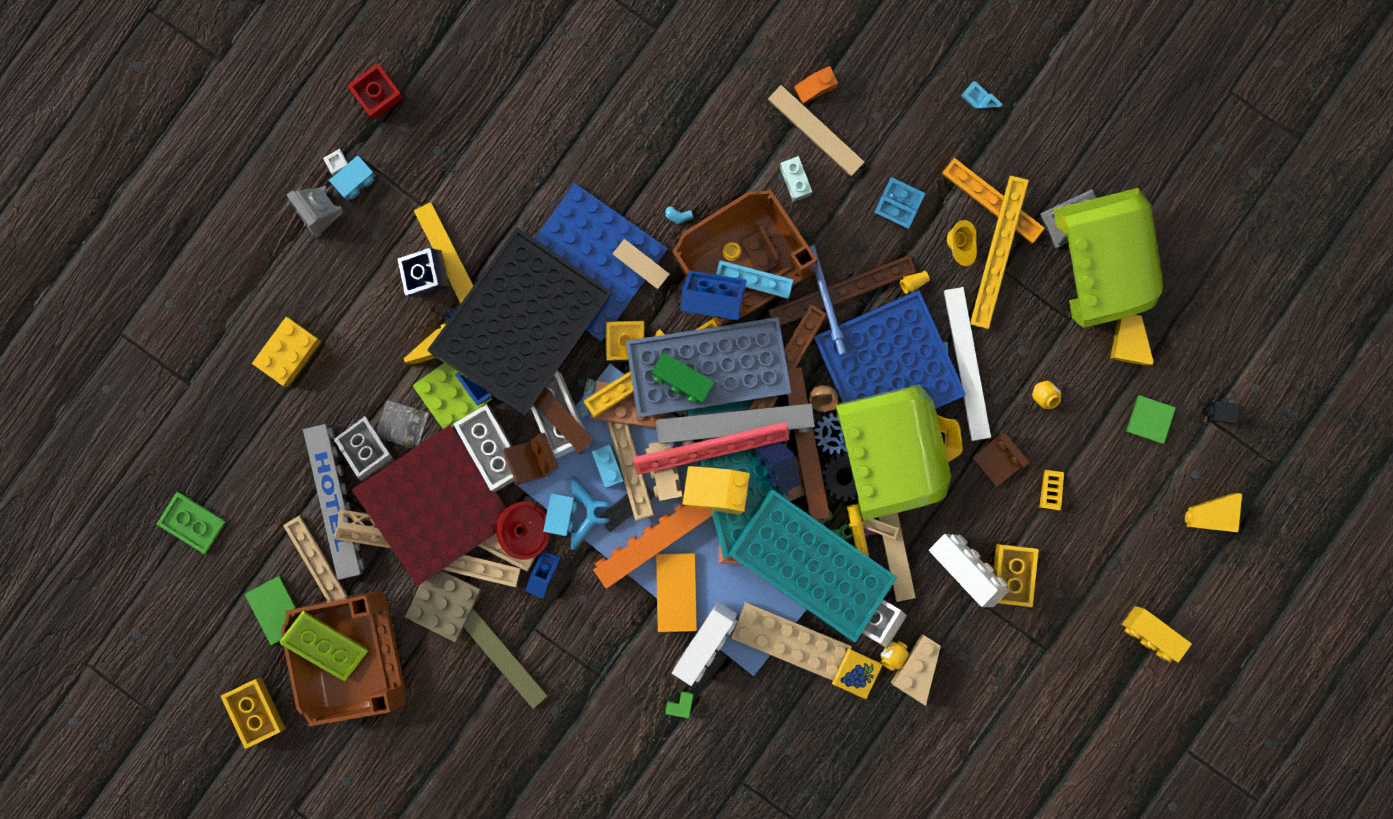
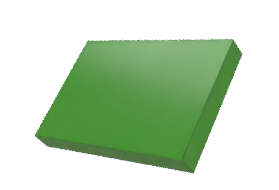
[156,492,227,554]
[245,576,297,645]

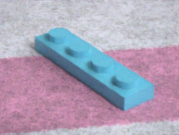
[716,260,794,299]

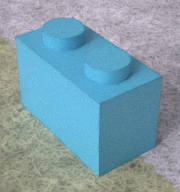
[329,155,376,201]
[592,445,624,488]
[543,493,578,536]

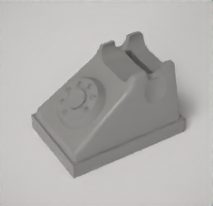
[287,186,343,238]
[1039,189,1096,248]
[334,416,394,481]

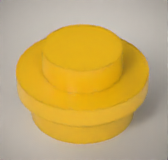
[722,242,742,261]

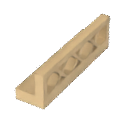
[334,509,391,548]

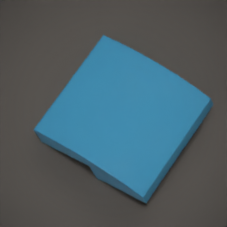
[874,177,926,229]

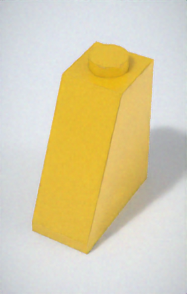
[1110,314,1153,366]
[1185,493,1242,532]

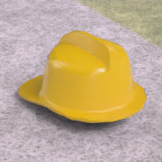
[947,220,977,266]

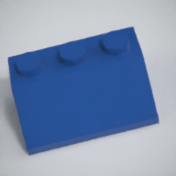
[680,270,747,320]

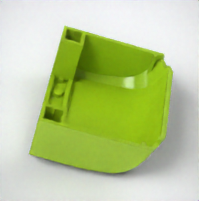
[1053,188,1163,328]
[835,384,951,520]

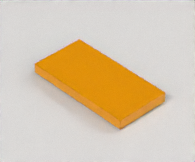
[656,553,697,632]

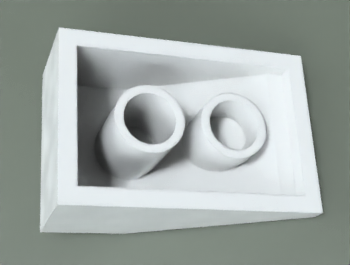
[862,600,907,648]

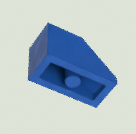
[526,551,560,598]

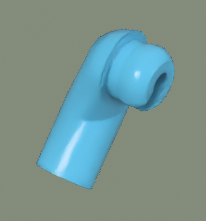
[665,206,694,224]

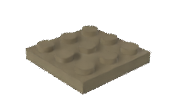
[405,570,482,642]

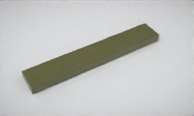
[464,608,548,709]

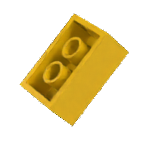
[252,317,321,387]
[993,544,1039,607]
[1121,606,1192,663]
[221,677,286,749]

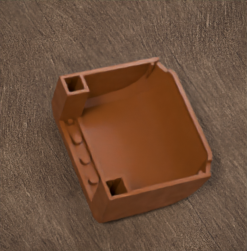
[672,189,818,326]
[281,590,406,726]

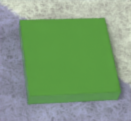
[1126,395,1176,444]

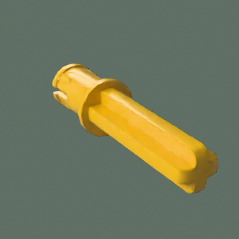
[847,504,869,557]

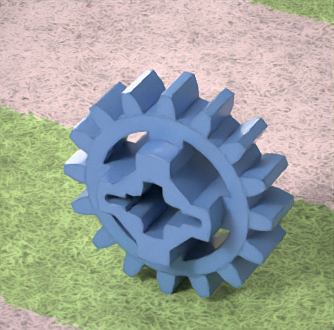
[814,413,847,454]

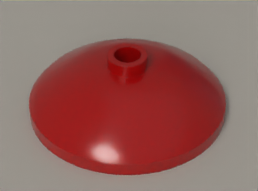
[497,502,550,560]

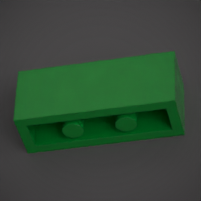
[651,352,714,405]

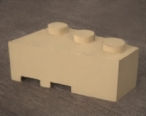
[646,442,683,501]
[891,634,941,706]

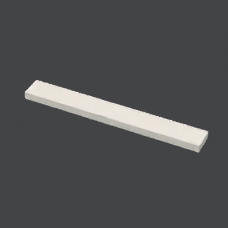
[944,287,991,441]

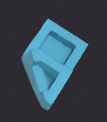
[961,81,1003,109]

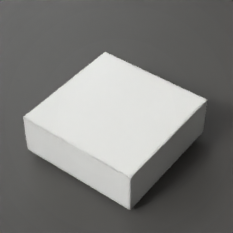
[323,149,348,176]

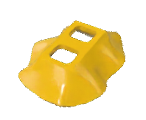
[937,415,963,462]

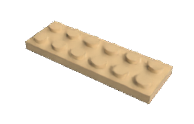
[730,602,852,680]

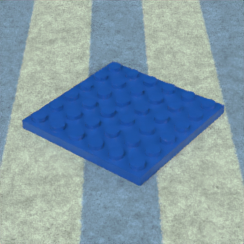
[535,183,668,342]
[814,290,966,409]

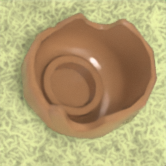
[809,385,838,412]

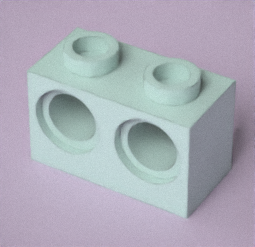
[780,156,812,202]

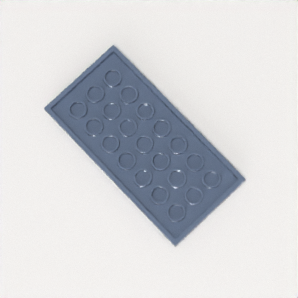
[625,317,791,418]

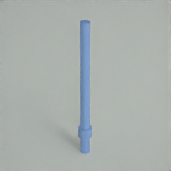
[809,245,846,355]

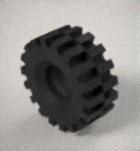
[821,453,858,501]

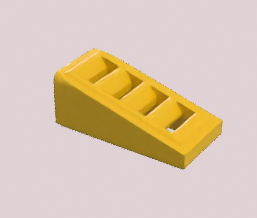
[1039,470,1064,510]

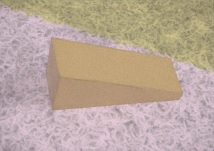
[863,518,902,541]

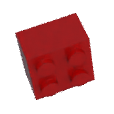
[347,63,404,120]

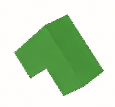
[665,691,693,718]

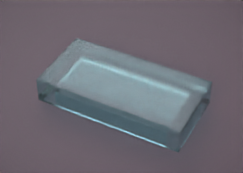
[579,379,595,418]

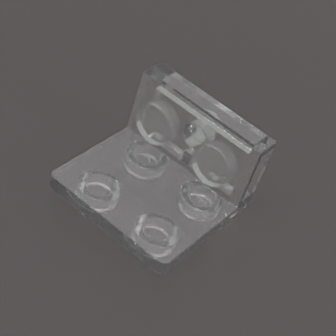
[376,400,429,448]

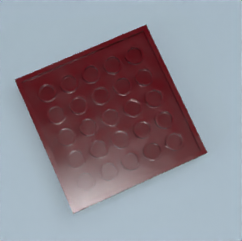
[352,425,506,586]

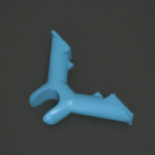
[570,476,610,550]

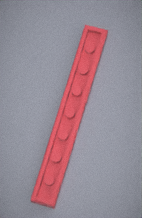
[633,422,790,475]

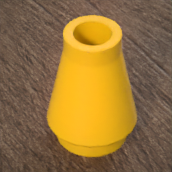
[900,271,930,294]

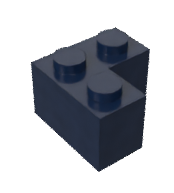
[755,442,801,494]

